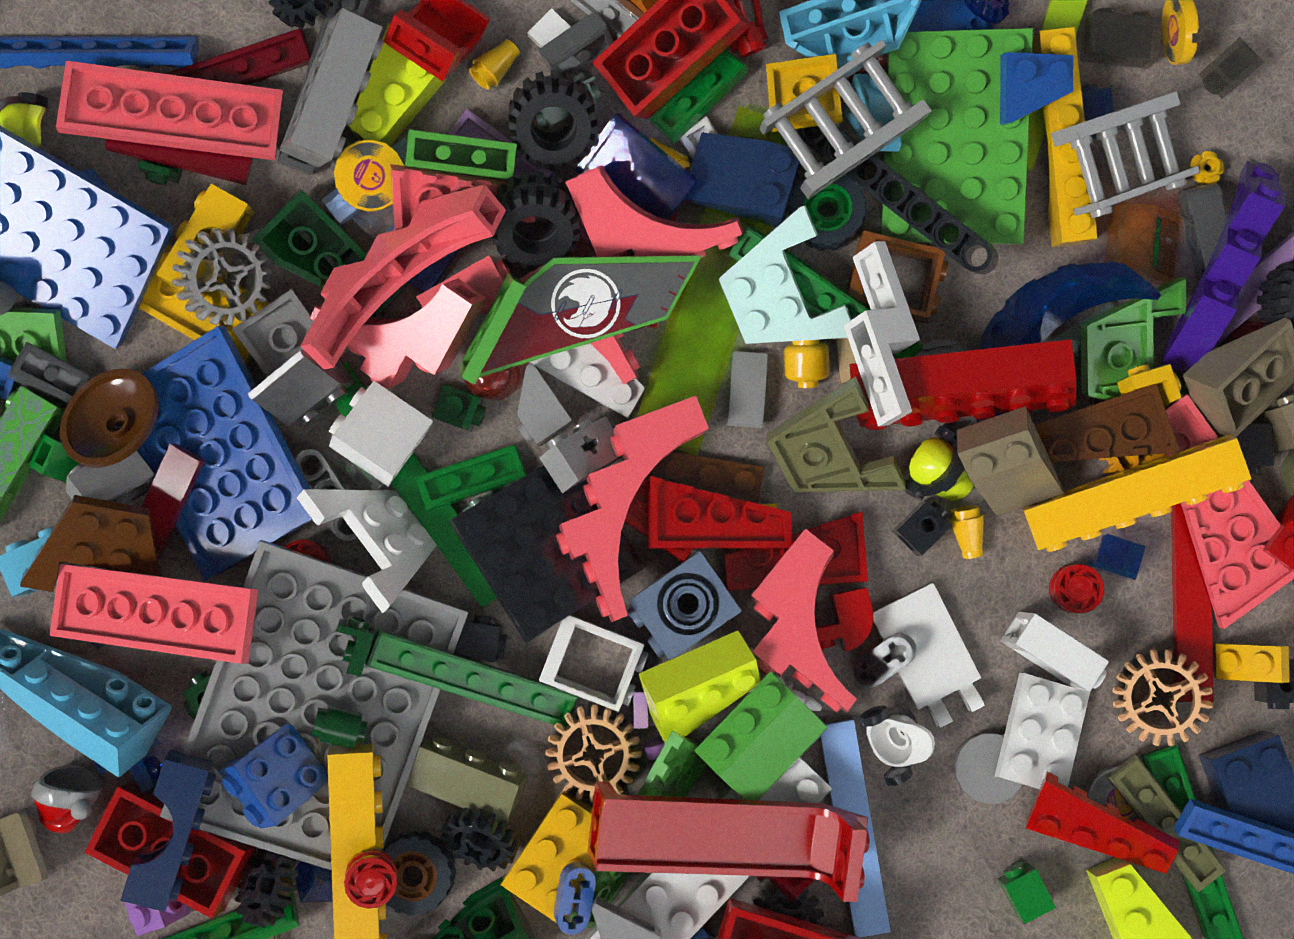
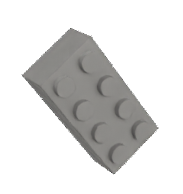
[279,8,384,168]

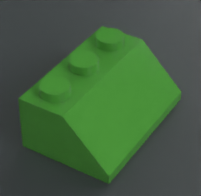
[694,671,828,800]

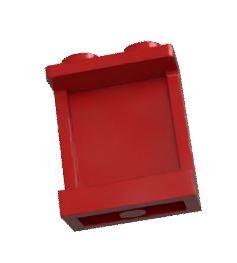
[384,0,490,81]

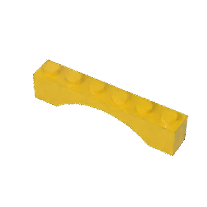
[1033,27,1097,247]

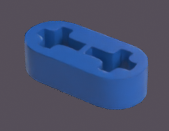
[554,861,596,935]

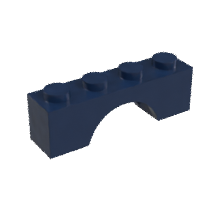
[120,750,216,912]

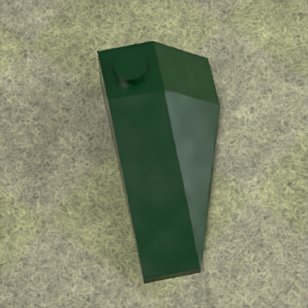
[251,189,403,315]
[432,877,535,939]

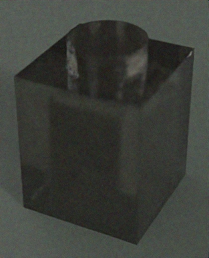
[1199,37,1263,99]

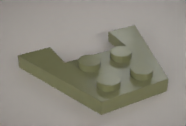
[767,376,906,492]

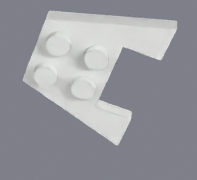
[297,489,437,613]

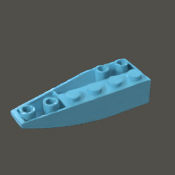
[0,628,171,777]

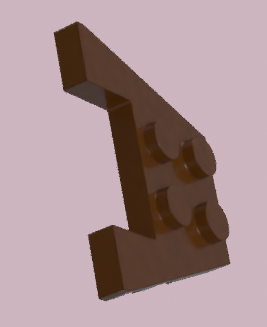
[20,495,162,592]

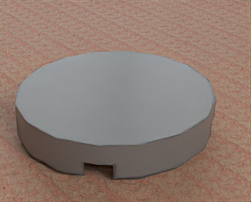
[954,732,1022,804]

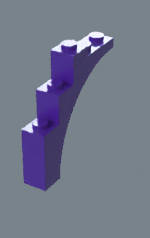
[1162,161,1285,373]

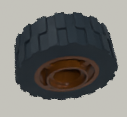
[383,831,456,916]

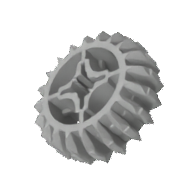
[172,228,271,325]

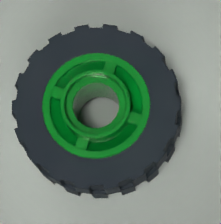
[789,175,866,251]

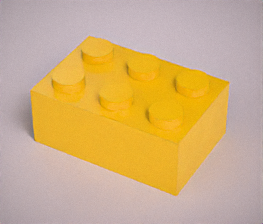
[501,790,596,923]

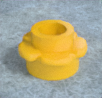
[1190,151,1224,184]

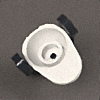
[860,705,935,786]

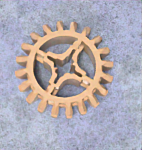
[1112,649,1213,746]
[545,704,642,802]

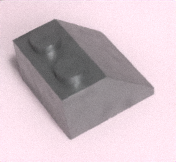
[248,350,355,426]

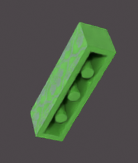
[0,386,66,522]

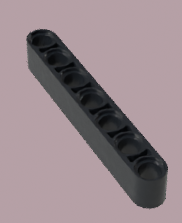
[797,124,999,275]

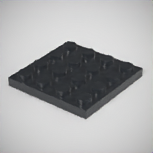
[449,465,645,643]

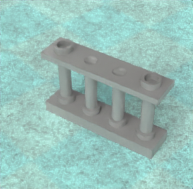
[760,40,932,199]
[1051,91,1200,218]

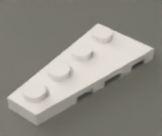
[528,343,645,419]

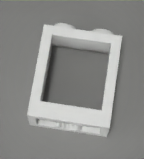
[1000,612,1109,692]
[539,615,648,712]

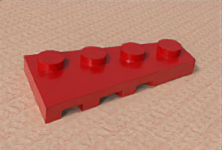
[648,476,792,549]

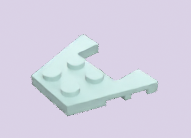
[719,205,852,344]

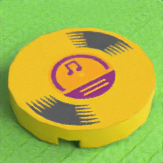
[1161,0,1199,65]
[334,140,404,212]

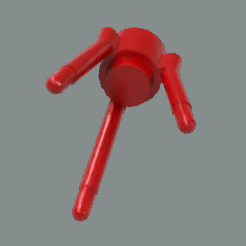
[730,0,768,58]

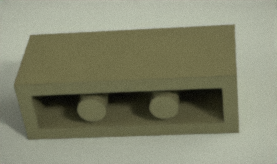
[407,737,528,822]

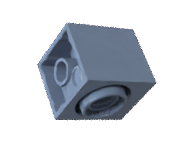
[627,551,742,660]

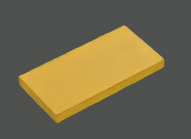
[139,244,270,365]

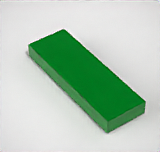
[649,50,748,144]
[415,444,527,512]

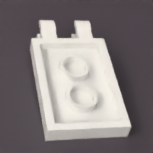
[873,583,985,728]

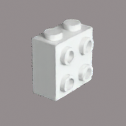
[329,381,433,486]

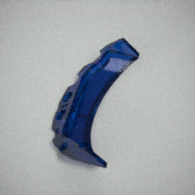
[976,261,1162,423]

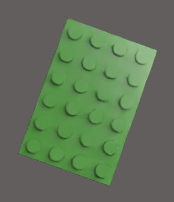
[882,28,1033,245]

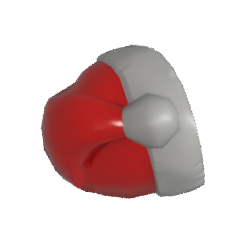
[31,765,103,834]

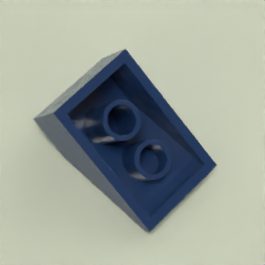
[681,132,802,227]
[1198,731,1294,833]

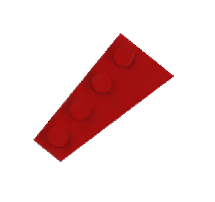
[724,511,868,591]
[1025,771,1179,874]

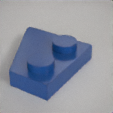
[1000,52,1073,125]

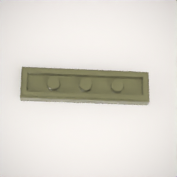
[1106,755,1227,892]

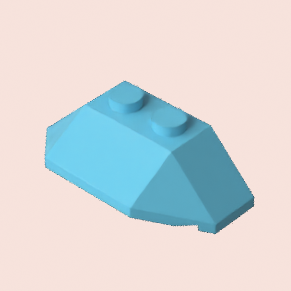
[779,0,922,69]

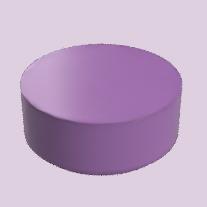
[642,737,665,760]

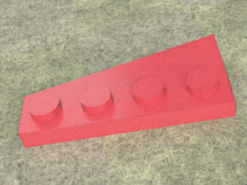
[390,164,535,230]

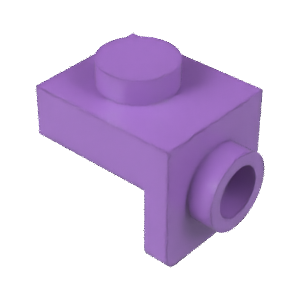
[124,900,190,936]

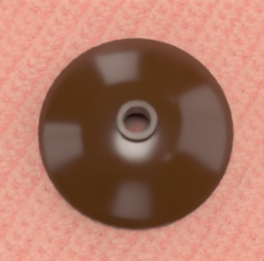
[60,369,159,468]

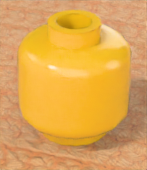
[784,339,830,388]

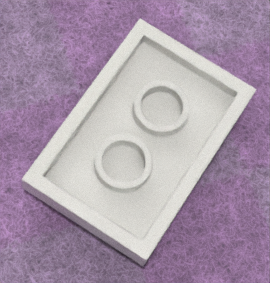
[995,673,1090,789]

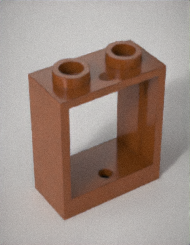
[846,230,949,323]

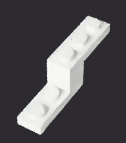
[844,241,920,427]

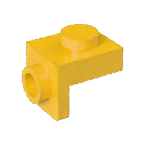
[1117,364,1181,405]

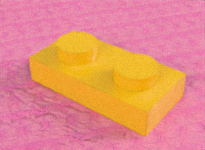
[1216,643,1289,683]

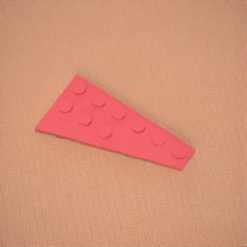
[1165,394,1294,629]

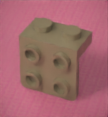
[0,810,49,896]

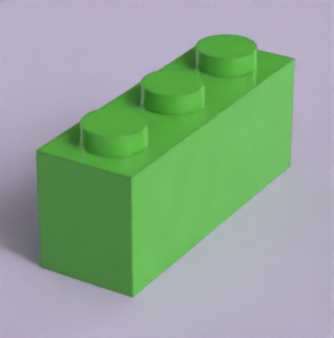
[404,129,517,180]

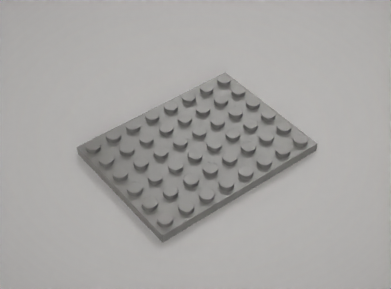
[160,540,468,870]

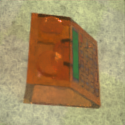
[1103,202,1180,285]

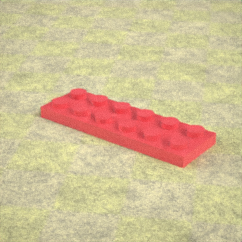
[56,61,284,161]
[50,564,258,664]

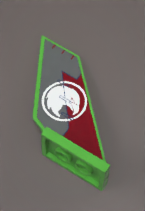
[459,255,702,384]

